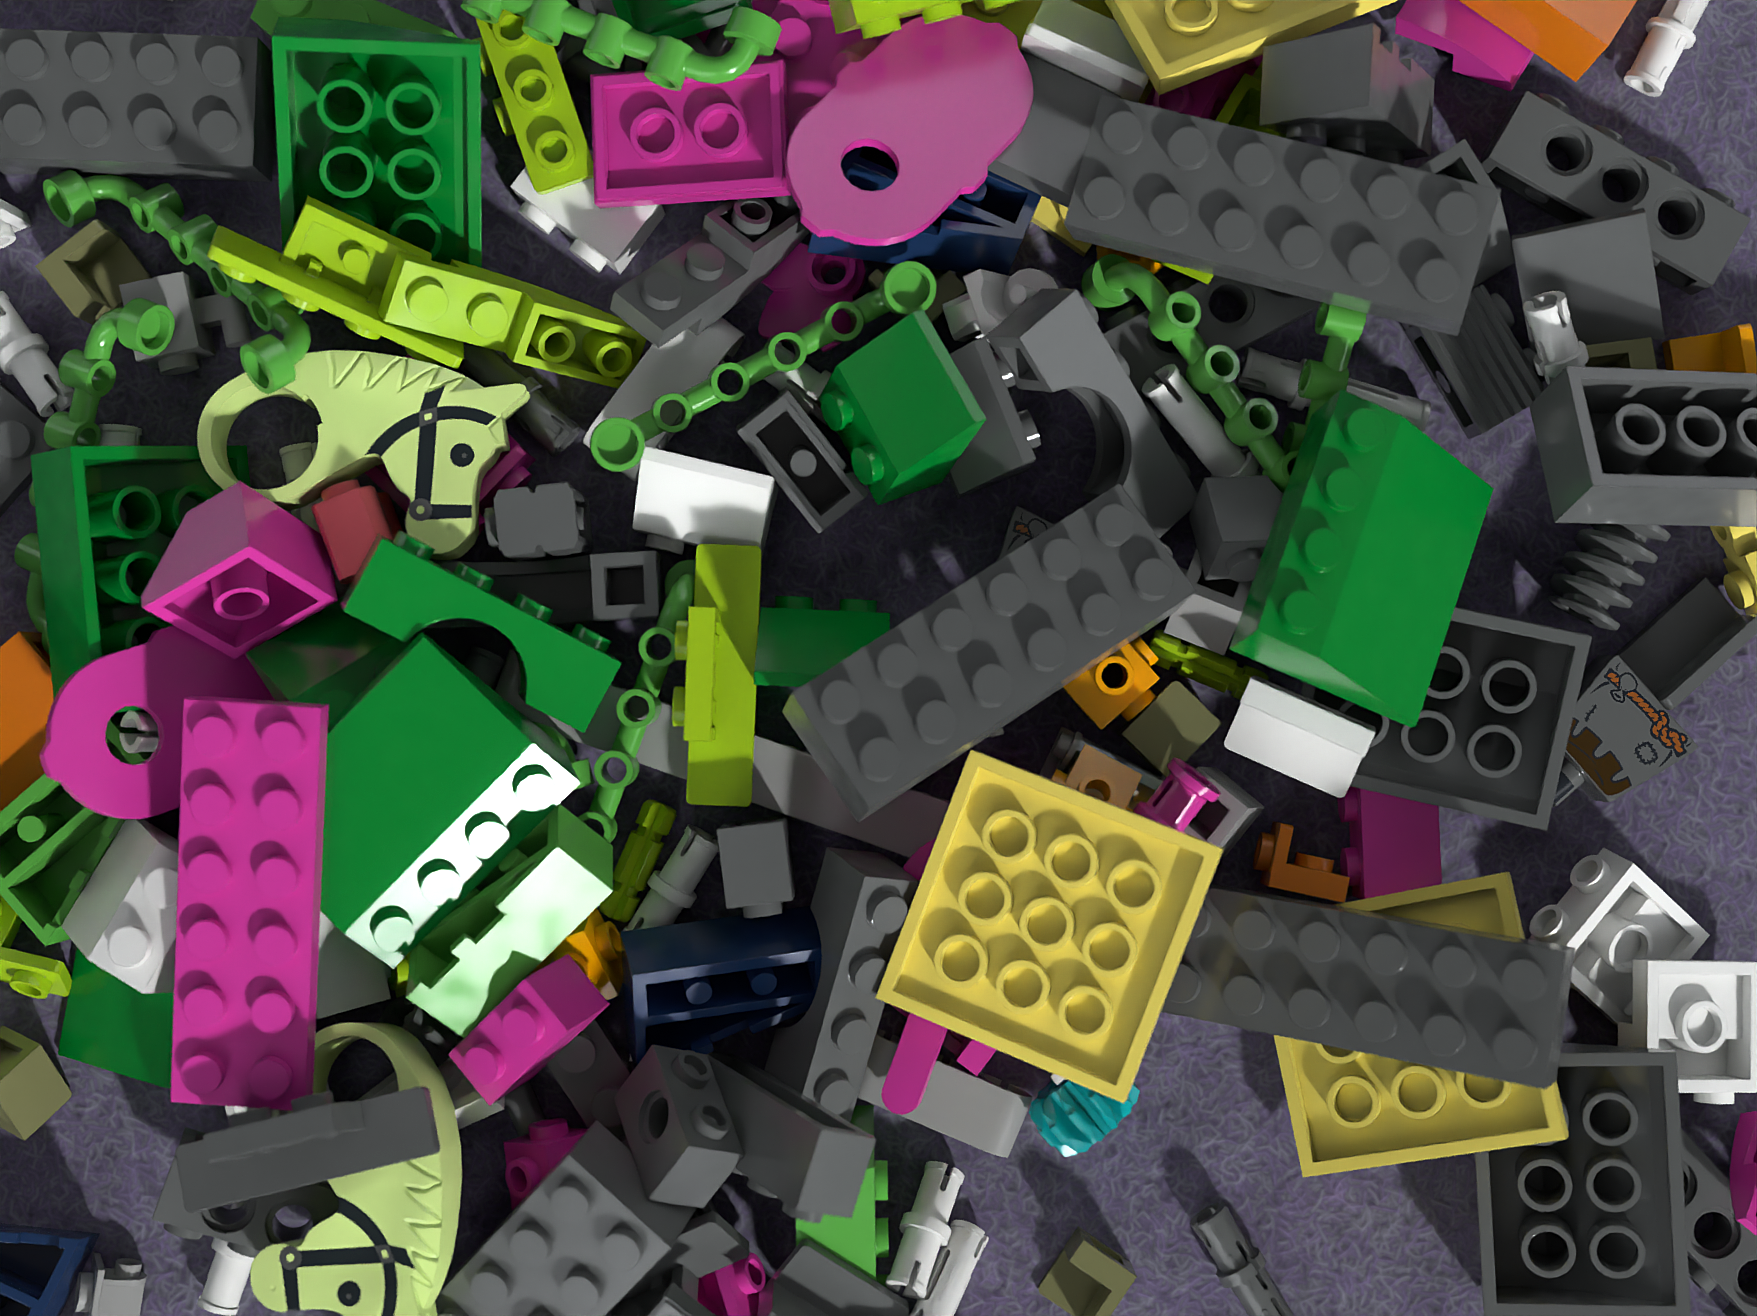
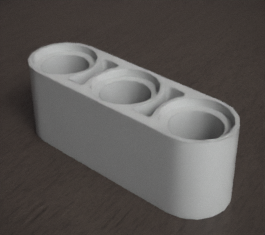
[858,1028,1033,1158]

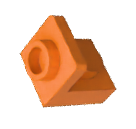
[1253,821,1350,903]

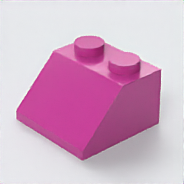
[141,481,338,659]

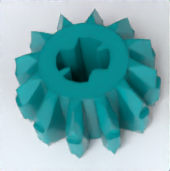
[1029,1079,1140,1157]

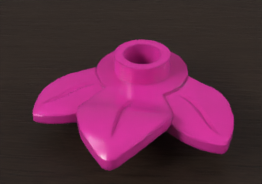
[758,243,866,352]

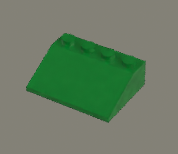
[272,17,482,268]
[1229,389,1494,727]
[30,445,251,713]
[320,632,580,969]

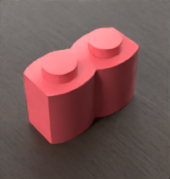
[311,479,404,584]

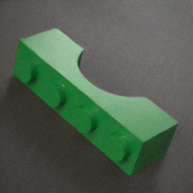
[340,530,622,733]

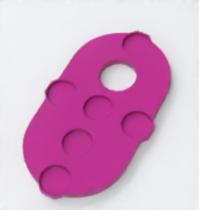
[786,15,1034,246]
[39,625,275,819]

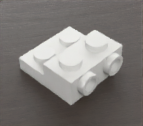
[1529,848,1710,1027]
[1618,959,1757,1104]

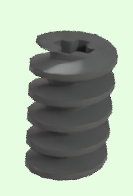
[1547,523,1671,631]

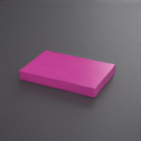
[590,60,791,209]

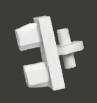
[943,268,1058,346]

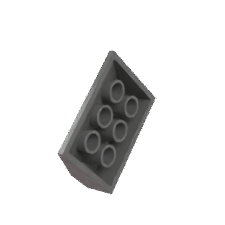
[1301,606,1592,831]
[1475,1043,1691,1316]

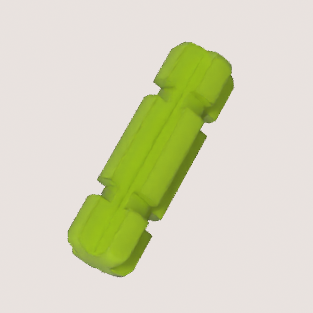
[1147,630,1269,700]
[599,799,676,922]

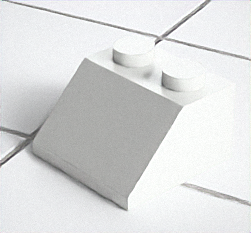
[632,446,779,556]
[61,819,179,993]

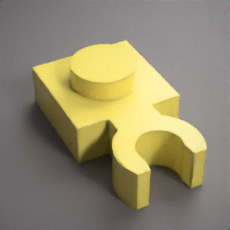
[1710,526,1757,614]

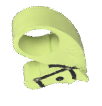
[197,350,530,560]
[250,1022,462,1316]

